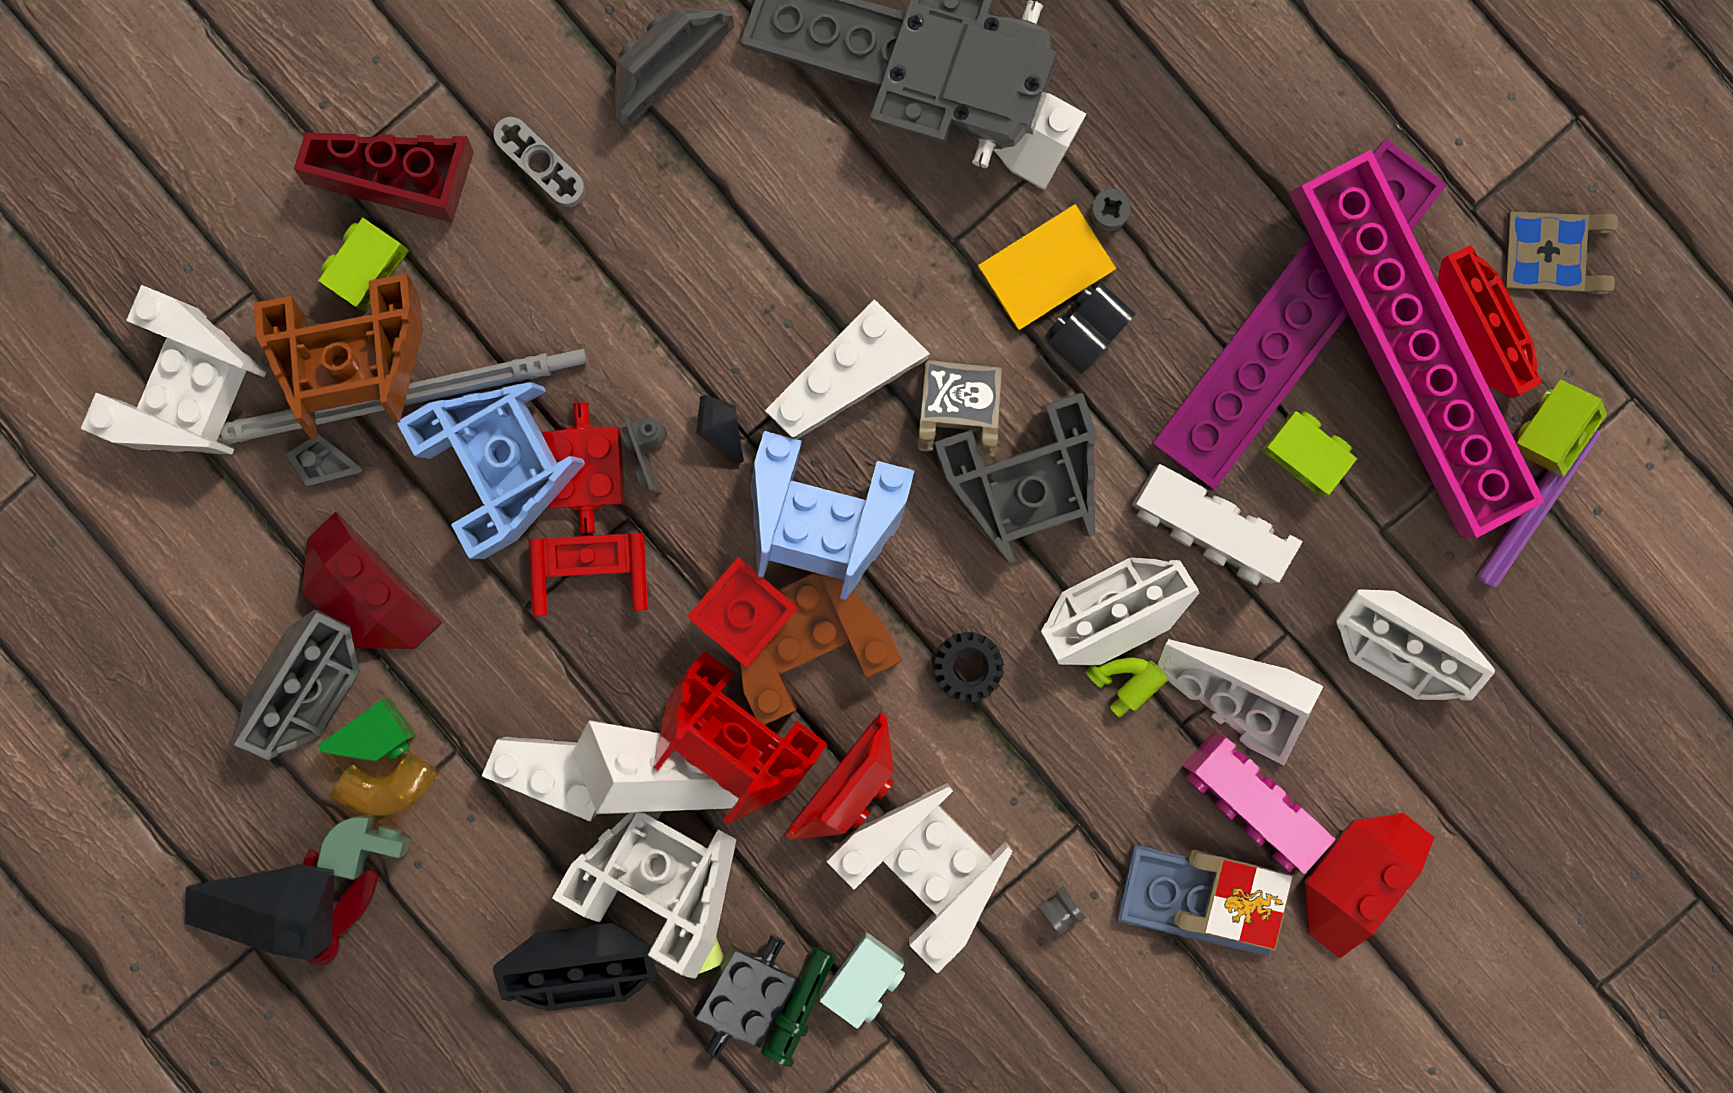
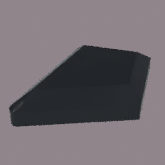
[696,395,744,464]

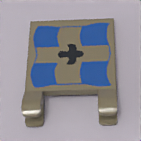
[1505,212,1618,295]

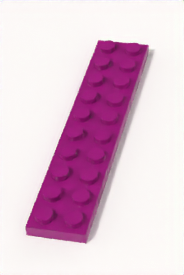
[1151,138,1447,491]

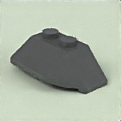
[615,9,734,131]
[232,609,360,760]

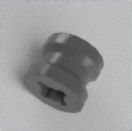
[1089,189,1131,232]
[1038,887,1086,936]

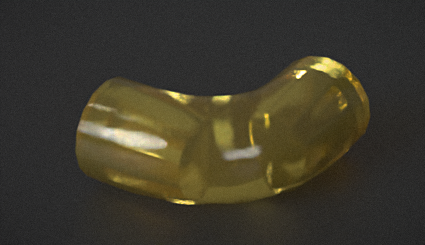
[330,753,439,816]

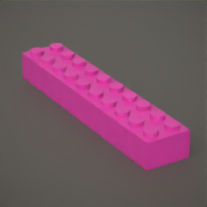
[1289,150,1545,538]

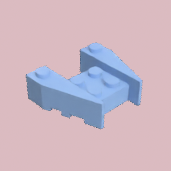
[397,382,585,559]
[751,431,914,600]

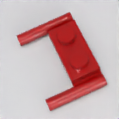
[528,533,648,616]

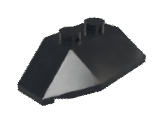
[493,923,657,1011]

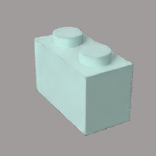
[820,932,905,1029]

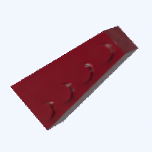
[294,133,474,223]

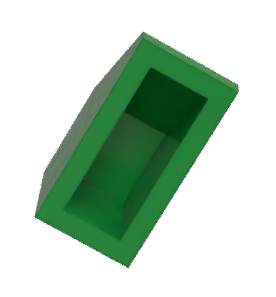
[318,698,416,761]

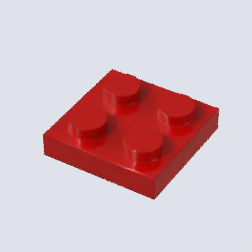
[687,557,798,668]

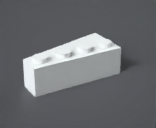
[1131,464,1303,586]

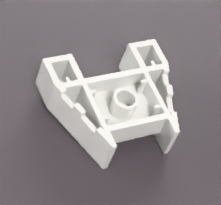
[81,285,267,454]
[827,783,1012,974]
[552,811,736,979]

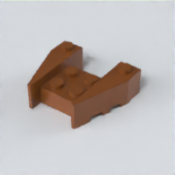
[254,273,423,439]
[740,573,902,725]

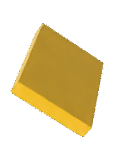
[978,204,1116,331]

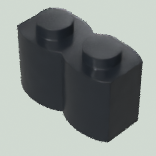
[1048,283,1136,374]

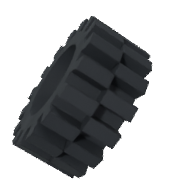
[933,632,1004,702]

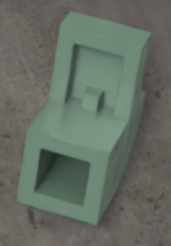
[317,813,411,880]

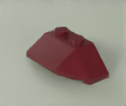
[302,512,442,649]

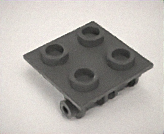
[620,415,667,495]

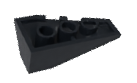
[185,864,334,960]

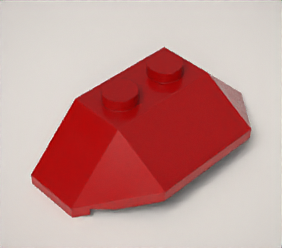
[1437,245,1541,398]
[784,711,894,840]
[1305,812,1435,958]

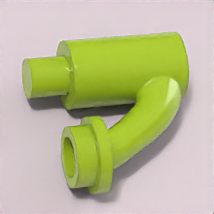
[1085,658,1169,718]

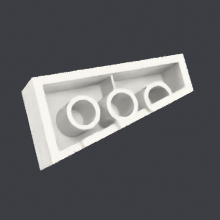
[765,300,930,440]
[573,721,738,814]

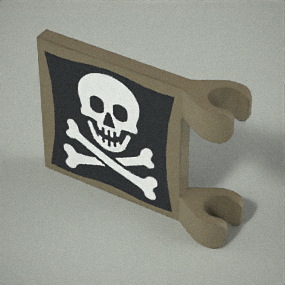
[918,360,1002,458]

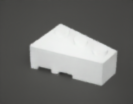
[482,737,597,821]

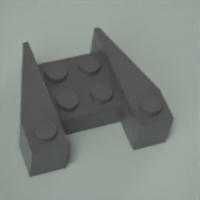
[933,392,1095,563]

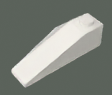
[1158,639,1323,765]

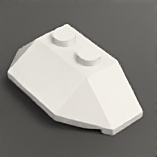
[1041,558,1199,665]
[1336,590,1495,700]

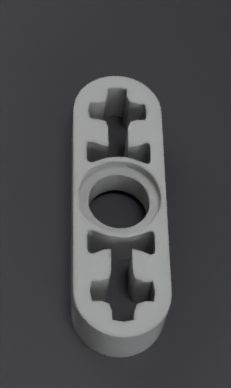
[494,117,586,208]

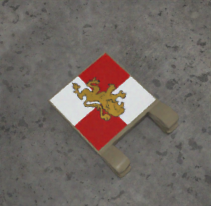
[1173,849,1294,951]

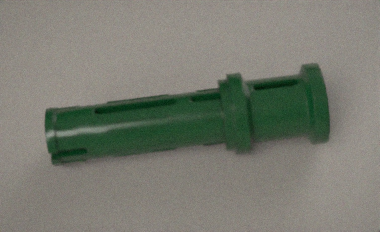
[761,947,837,1067]

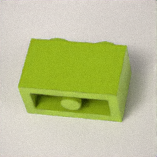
[318,217,409,313]
[1517,379,1607,477]
[1260,411,1357,497]

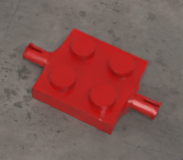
[542,402,625,534]

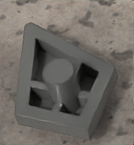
[286,433,364,487]

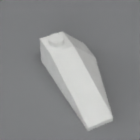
[993,93,1086,191]

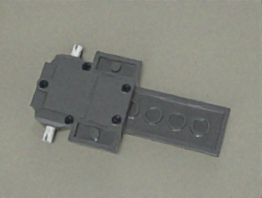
[740,0,1058,168]

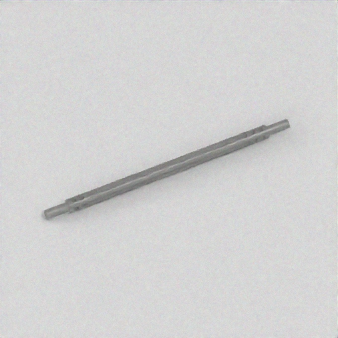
[173,348,588,453]

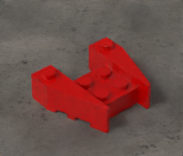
[653,651,828,824]

